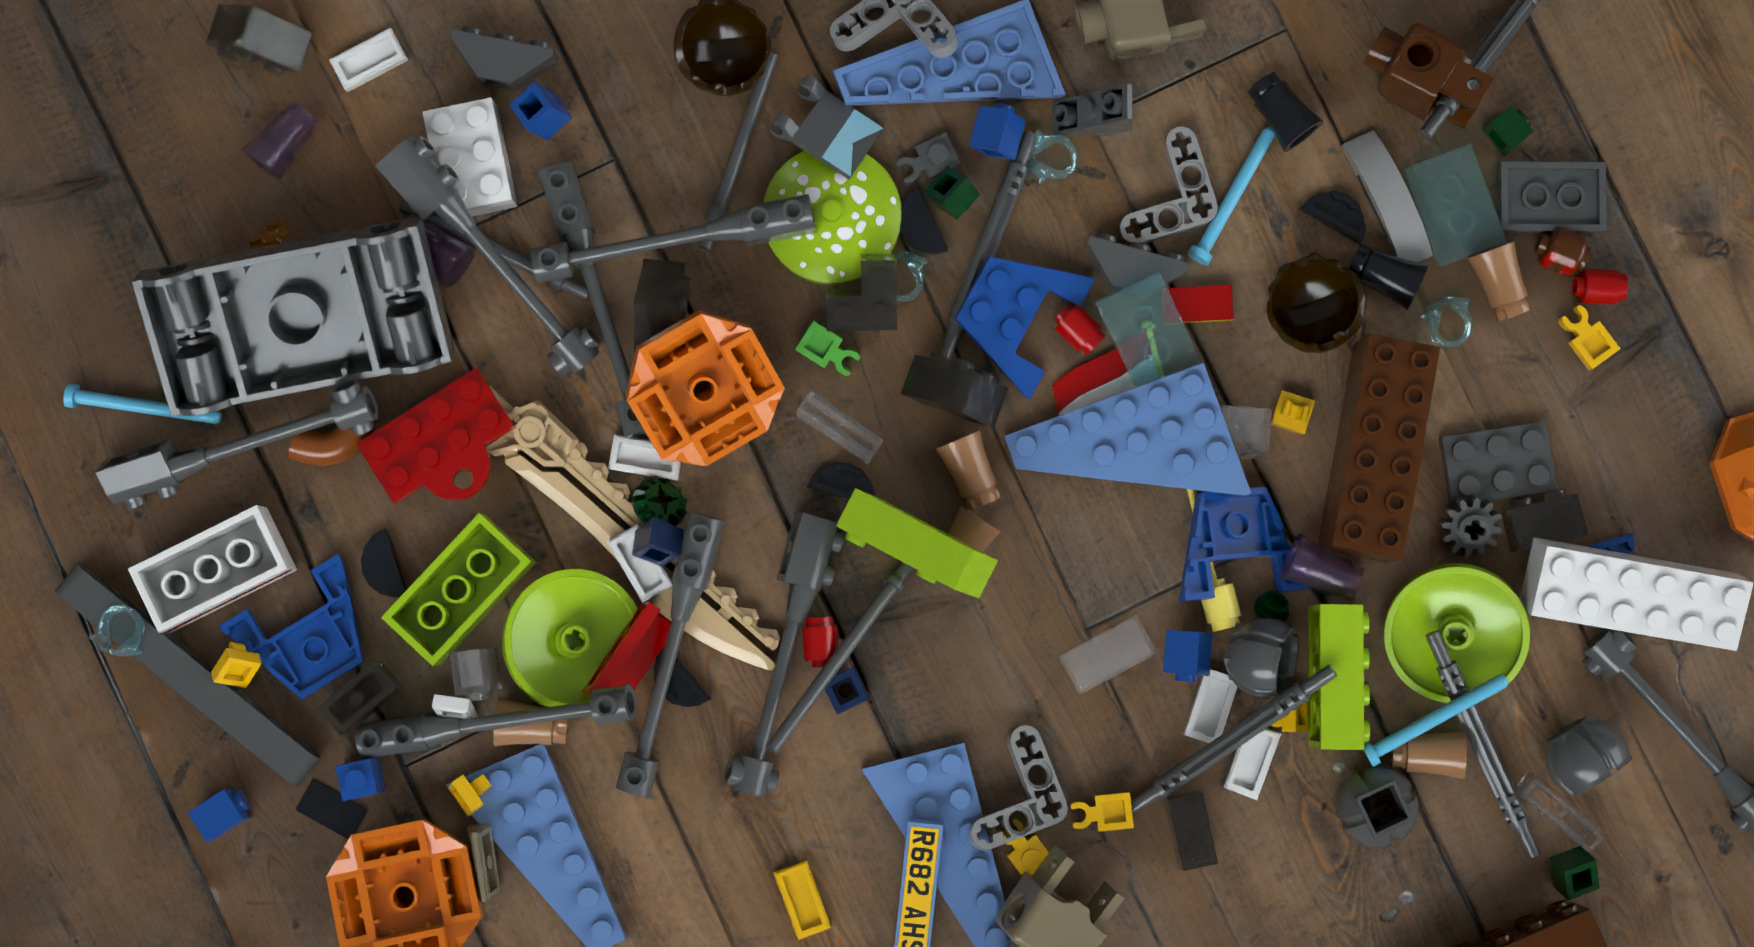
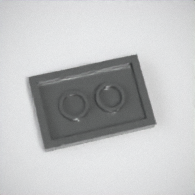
[1498,161,1607,234]
[1438,421,1557,507]

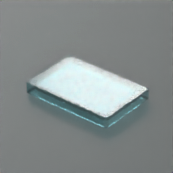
[1404,143,1508,267]
[1095,271,1203,388]

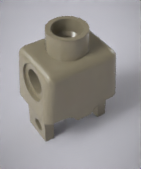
[1074,0,1206,61]
[996,845,1125,947]

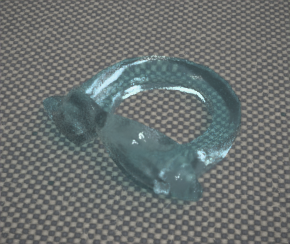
[1028,130,1079,184]
[875,252,928,302]
[1420,296,1473,348]
[89,605,145,657]

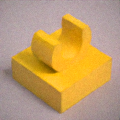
[1270,390,1315,435]
[211,642,262,688]
[1271,701,1309,732]
[448,774,492,817]

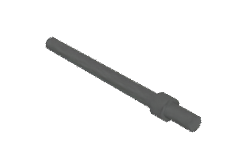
[699,52,779,251]
[399,200,590,301]

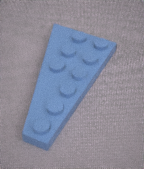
[833,0,1066,106]
[861,742,1011,947]
[446,744,627,947]

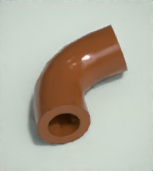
[288,415,379,467]

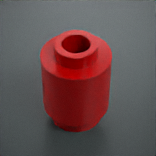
[1572,268,1628,305]
[1054,304,1106,355]
[802,617,839,668]

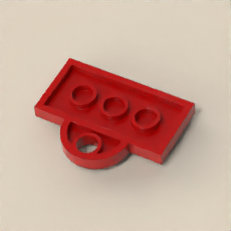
[356,367,516,505]

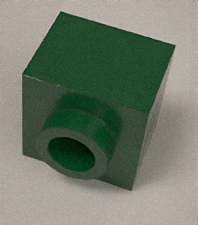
[1482,105,1534,156]
[924,166,980,220]
[1549,845,1600,901]

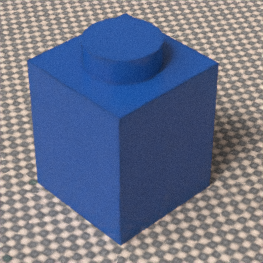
[509,81,573,140]
[969,103,1026,160]
[1163,630,1213,682]
[335,757,386,802]
[188,787,252,843]

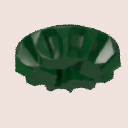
[632,476,688,526]

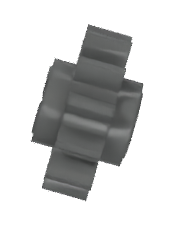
[1438,493,1503,558]

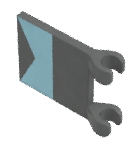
[770,75,884,180]

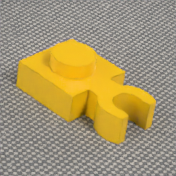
[1558,305,1620,371]
[1070,792,1134,832]
[997,818,1049,875]

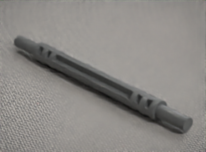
[1419,0,1541,139]
[937,131,1038,362]
[1425,630,1541,858]
[1131,664,1338,815]

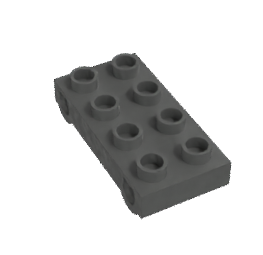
[132,216,455,417]

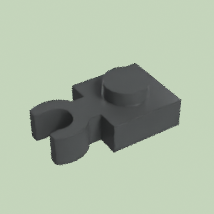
[896,132,961,186]

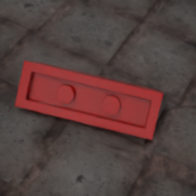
[582,602,671,696]

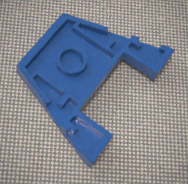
[954,257,1095,399]
[1179,487,1311,602]
[219,554,365,699]

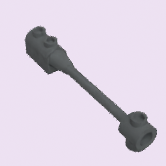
[375,135,600,376]
[538,162,646,438]
[530,194,817,283]
[95,380,378,509]
[616,511,726,797]
[724,512,844,798]
[1582,629,1754,833]
[355,684,637,759]

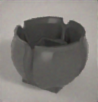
[1224,617,1299,699]
[1543,715,1633,797]
[1336,766,1419,848]

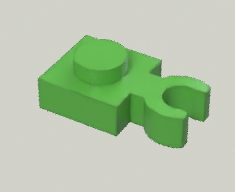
[795,319,861,376]

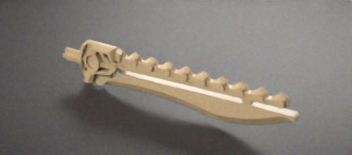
[486,386,781,670]

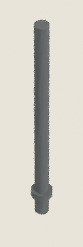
[766,561,913,754]

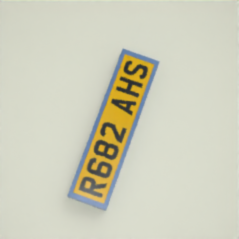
[894,818,943,947]

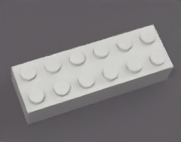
[1520,538,1754,651]

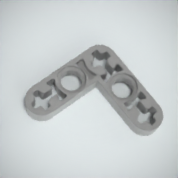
[830,0,958,58]
[1118,126,1218,245]
[968,725,1068,851]

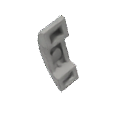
[1341,130,1433,263]

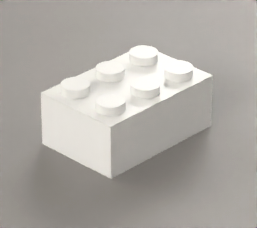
[423,97,518,216]

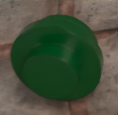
[1254,591,1289,622]

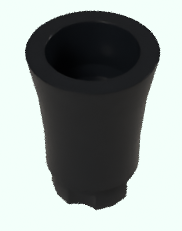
[1248,72,1324,152]
[1349,244,1429,310]

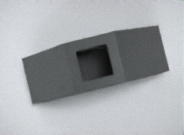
[450,26,559,91]
[1053,83,1132,136]
[1085,233,1191,299]

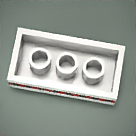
[128,505,297,633]

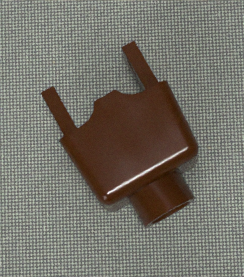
[1363,23,1494,129]

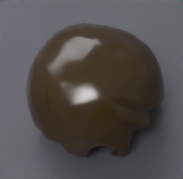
[673,0,771,96]
[1267,252,1366,353]

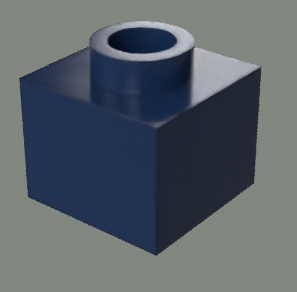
[632,518,684,567]
[825,667,869,715]

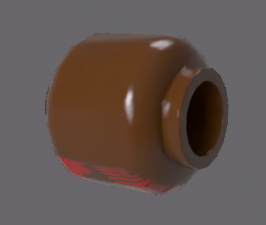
[1534,227,1591,277]

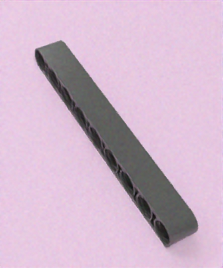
[55,563,321,786]

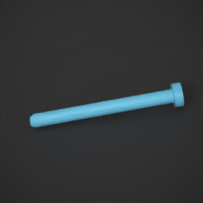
[1187,126,1275,266]
[63,383,222,424]
[1364,675,1509,767]

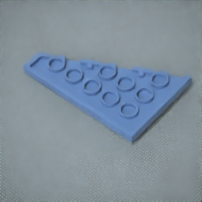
[1004,363,1252,496]

